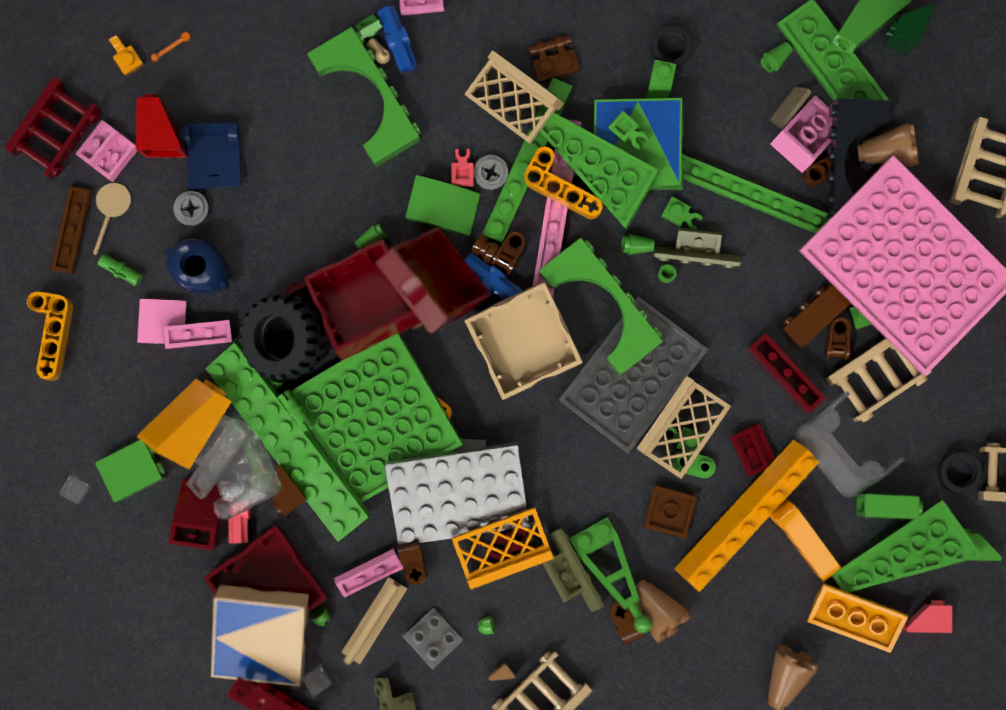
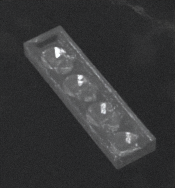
[187,418,251,499]

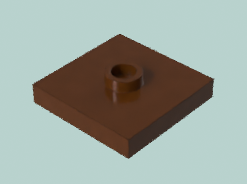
[643,485,697,539]

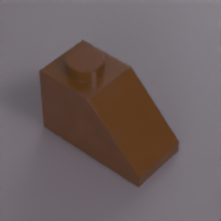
[272,464,308,516]

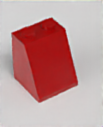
[136,94,188,158]

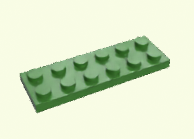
[777,0,889,101]

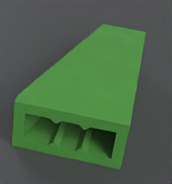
[832,0,911,54]

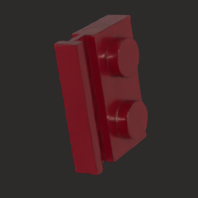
[729,424,775,477]

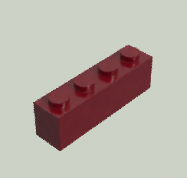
[746,333,826,414]

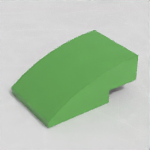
[406,175,480,236]

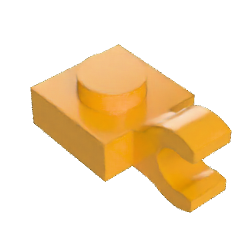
[109,35,144,76]

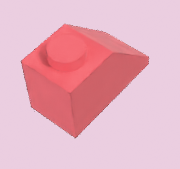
[903,600,952,633]

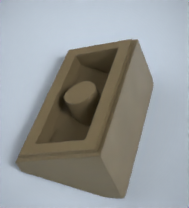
[770,87,811,129]

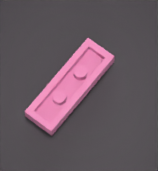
[163,320,232,349]
[334,549,403,598]

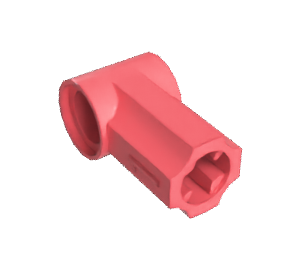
[226,499,251,543]

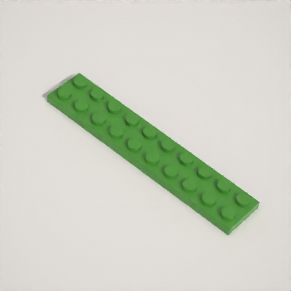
[205,341,371,542]

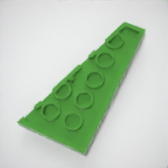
[540,109,660,229]
[832,500,982,592]

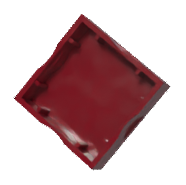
[376,226,492,334]
[304,239,421,360]
[203,525,330,612]

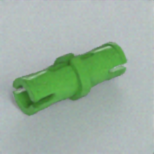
[98,253,143,287]
[278,390,315,434]

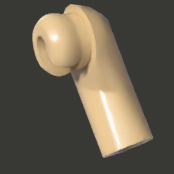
[367,38,390,64]

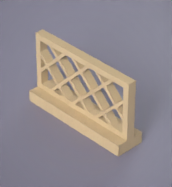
[464,50,564,144]
[637,376,731,479]
[341,577,408,664]

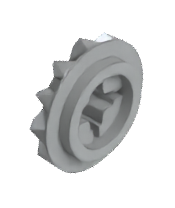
[474,155,508,190]
[173,191,209,226]

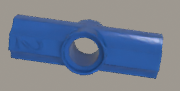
[377,6,418,73]
[465,253,523,300]

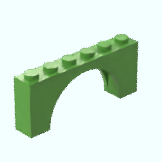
[307,27,421,167]
[539,238,663,376]

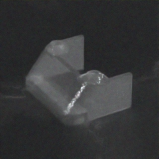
[795,391,905,497]

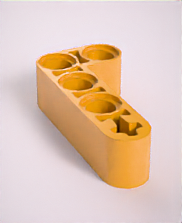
[524,147,603,219]
[27,292,73,381]
[770,499,841,582]

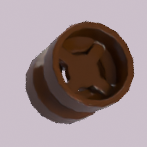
[470,234,500,264]

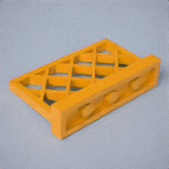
[452,507,554,590]

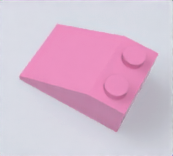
[771,95,832,173]

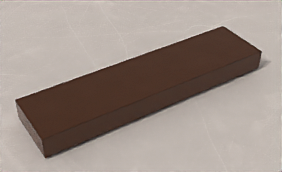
[50,186,92,275]

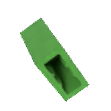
[95,440,166,502]
[856,494,923,519]

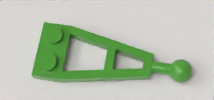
[569,517,652,633]

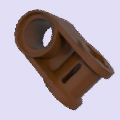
[802,157,847,187]
[491,232,526,275]
[824,318,851,360]
[398,541,427,585]
[610,601,644,645]

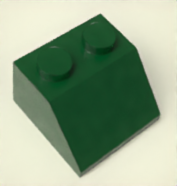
[884,4,935,56]

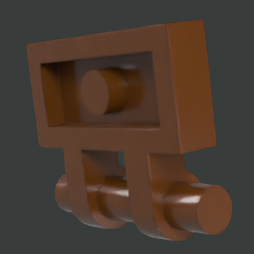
[528,35,580,83]

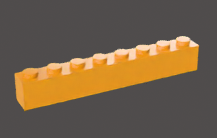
[674,440,819,592]

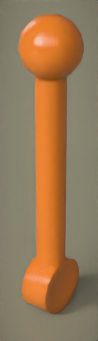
[151,32,190,62]

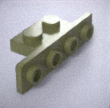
[653,228,741,268]
[543,528,604,611]
[374,677,416,710]

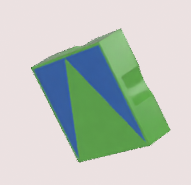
[594,98,684,190]

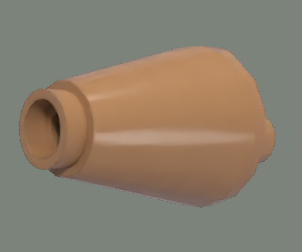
[857,123,919,167]
[635,579,692,643]
[767,644,818,710]

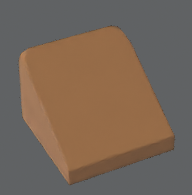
[488,662,516,681]

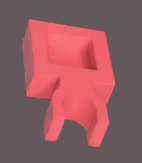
[452,149,474,187]

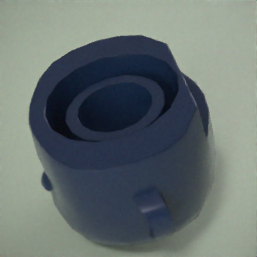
[163,239,230,295]

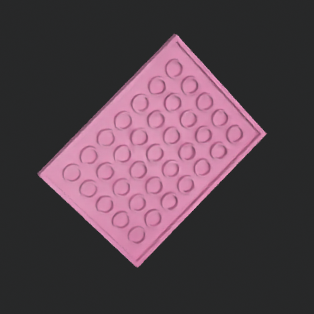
[799,156,1006,376]

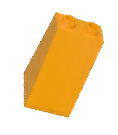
[137,379,232,469]

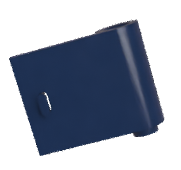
[181,121,241,189]

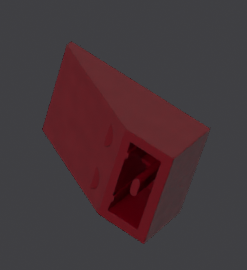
[168,478,227,550]

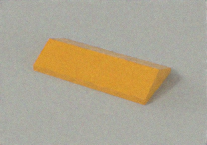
[807,584,908,653]

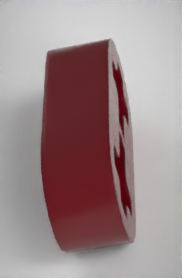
[489,529,527,559]

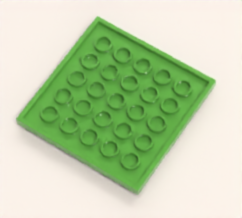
[284,333,464,502]

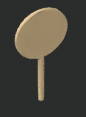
[93,183,131,255]

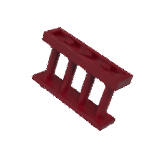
[4,77,101,180]
[227,676,313,710]

